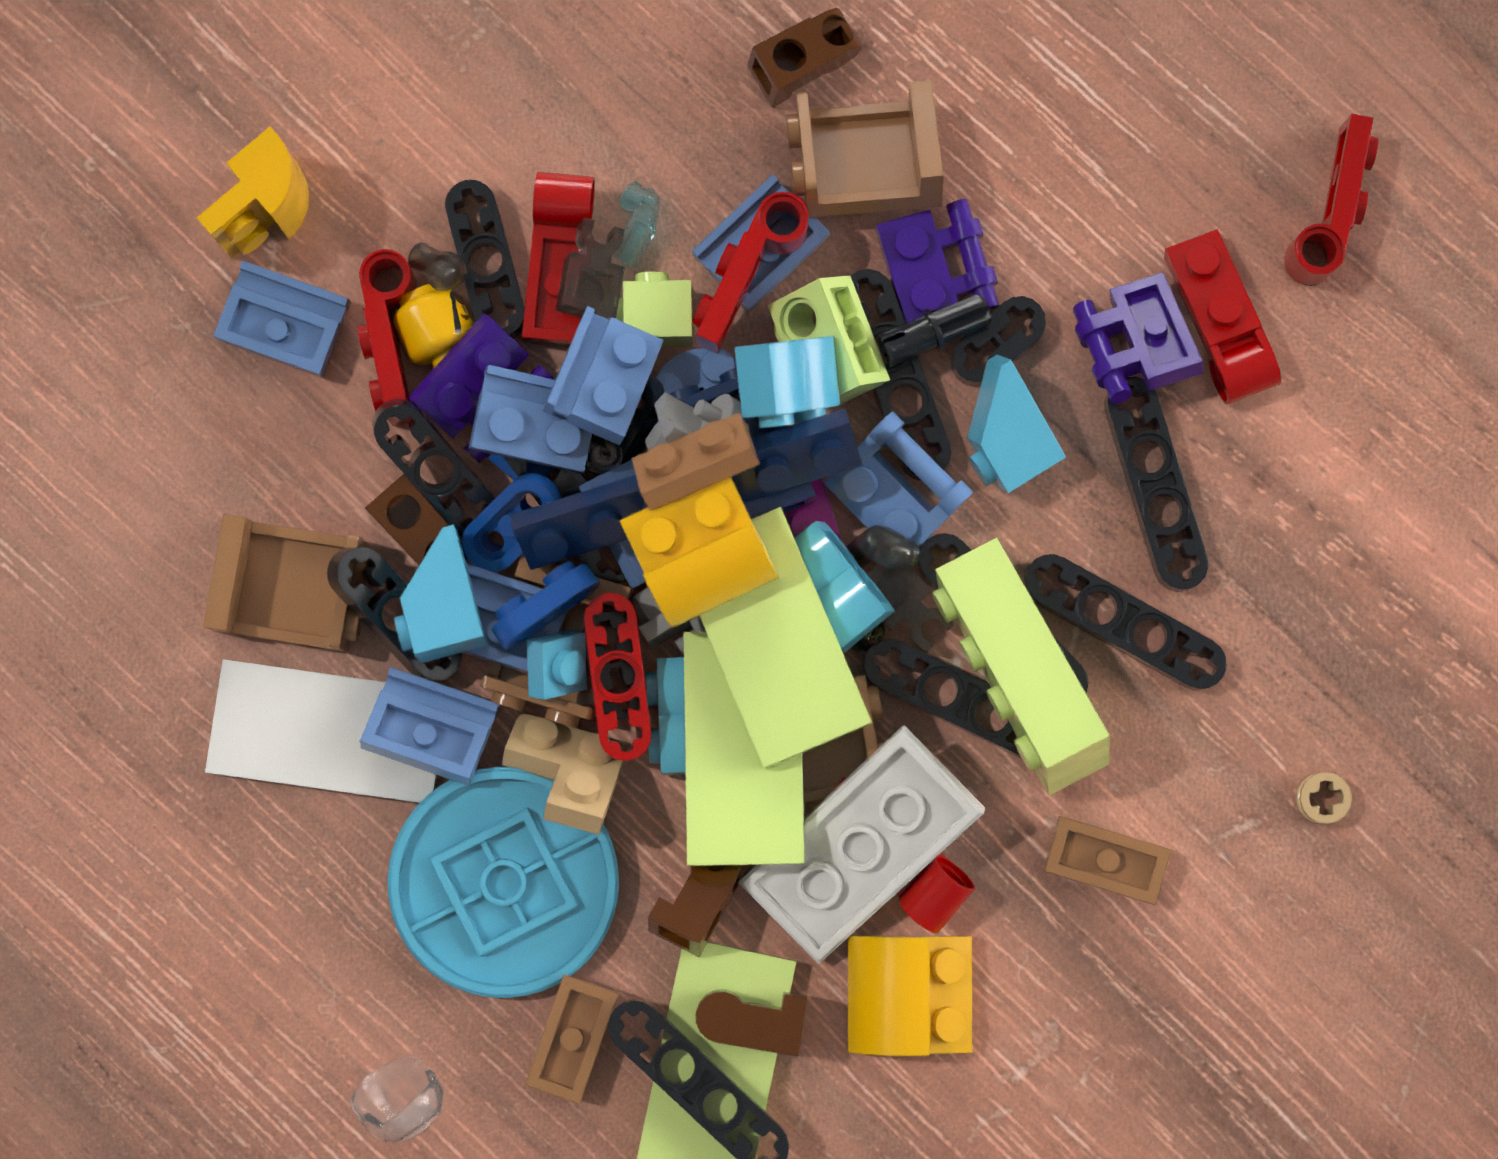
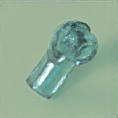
[612,182,660,268]

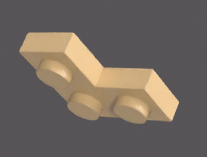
[502,712,629,835]

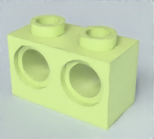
[767,275,890,405]

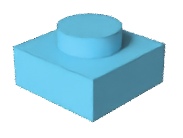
[527,630,587,700]

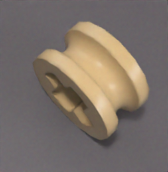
[1295,772,1352,824]

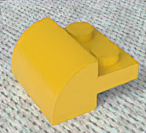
[196,126,309,259]
[620,477,779,628]
[848,935,972,1056]

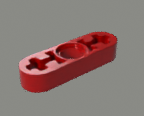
[584,593,651,761]

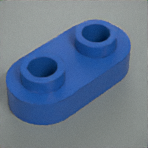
[462,473,561,572]
[491,561,601,650]

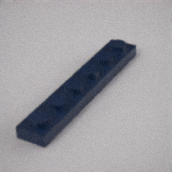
[510,408,863,570]

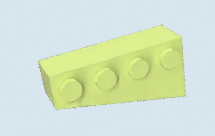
[932,538,1110,796]

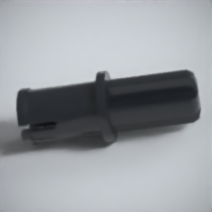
[877,295,992,367]

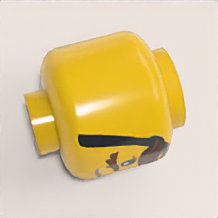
[393,283,474,368]

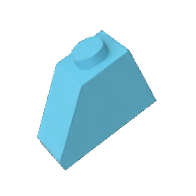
[967,355,1066,493]
[394,525,488,663]

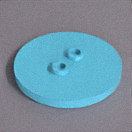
[388,766,619,998]

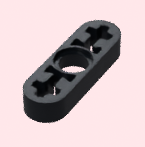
[445,180,525,339]
[372,399,495,537]
[327,547,462,681]

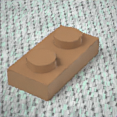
[632,412,759,511]
[1043,816,1172,905]
[525,974,619,1105]

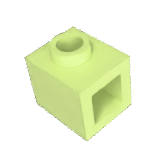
[612,272,693,347]

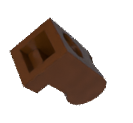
[747,8,862,108]
[365,474,467,566]
[648,865,741,957]
[696,989,807,1057]

